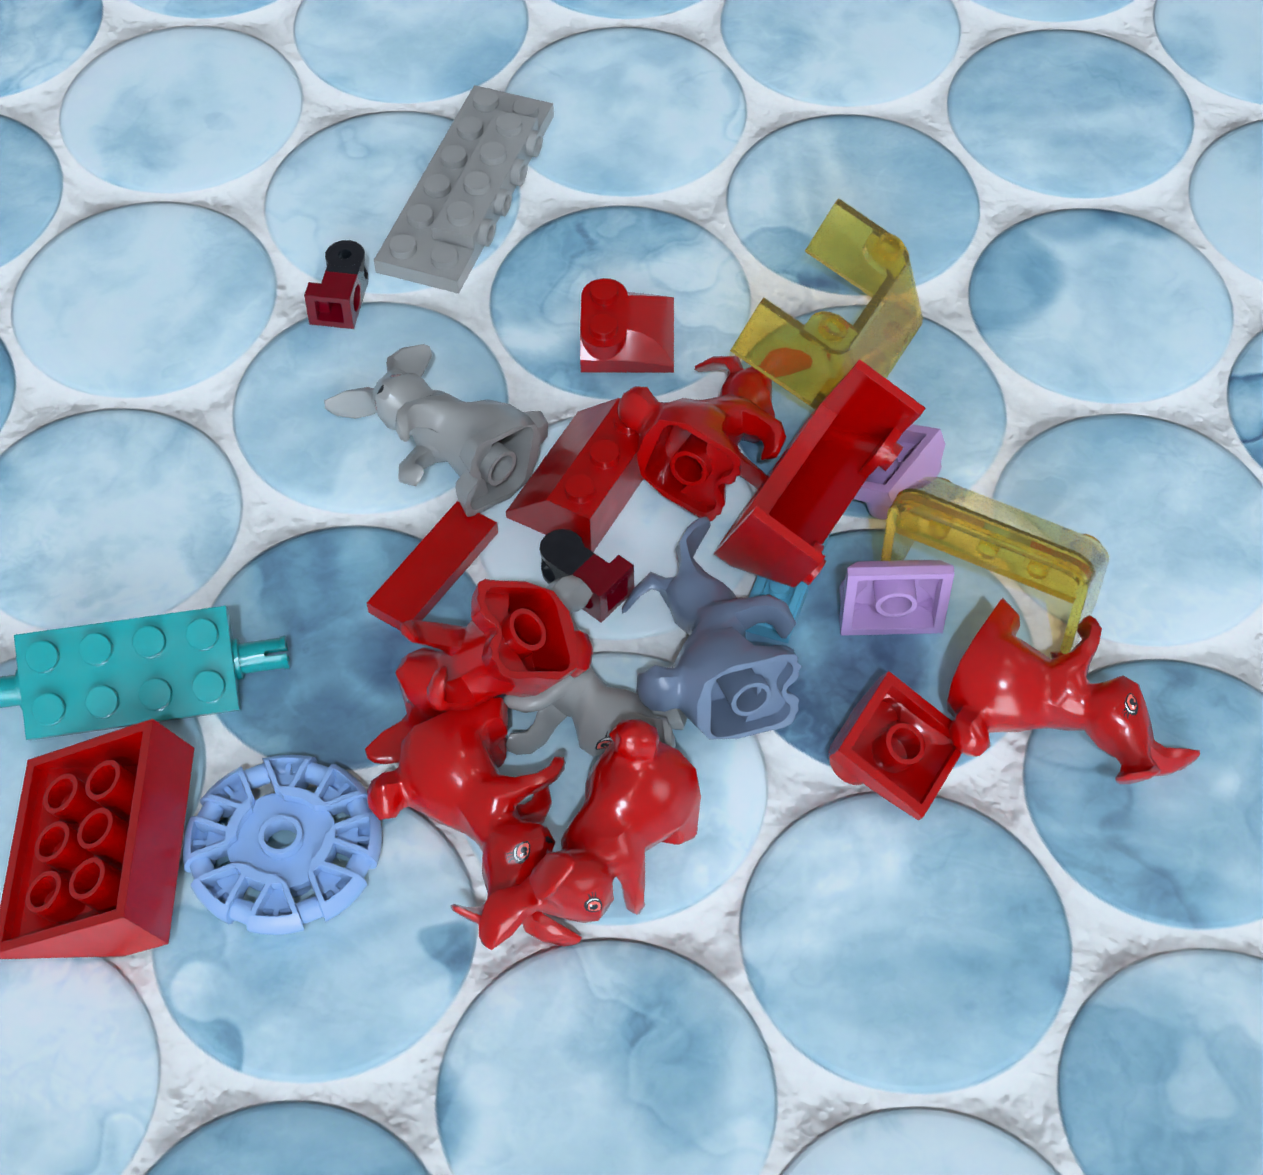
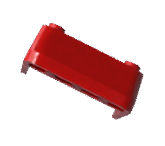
[713,359,926,588]

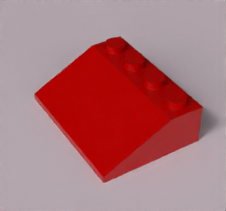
[0,719,195,959]

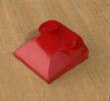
[580,278,674,373]
[829,671,962,820]

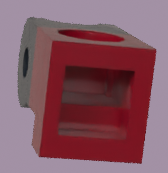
[304,240,368,329]
[539,529,634,623]

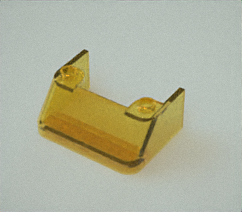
[730,198,923,409]
[881,477,1109,654]

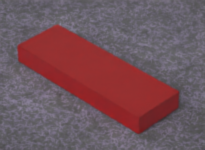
[367,501,498,631]

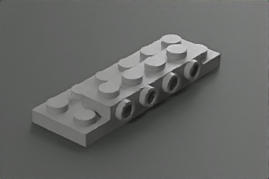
[374,85,554,294]

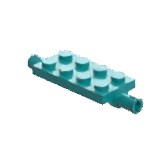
[0,606,290,741]

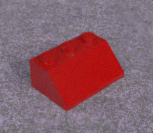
[506,398,644,552]

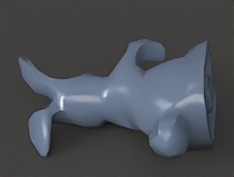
[622,517,802,740]

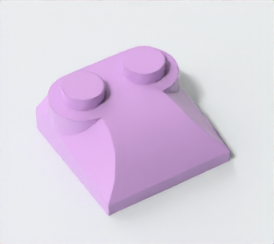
[854,424,945,520]
[839,560,954,636]

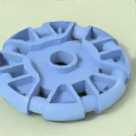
[183,754,382,935]

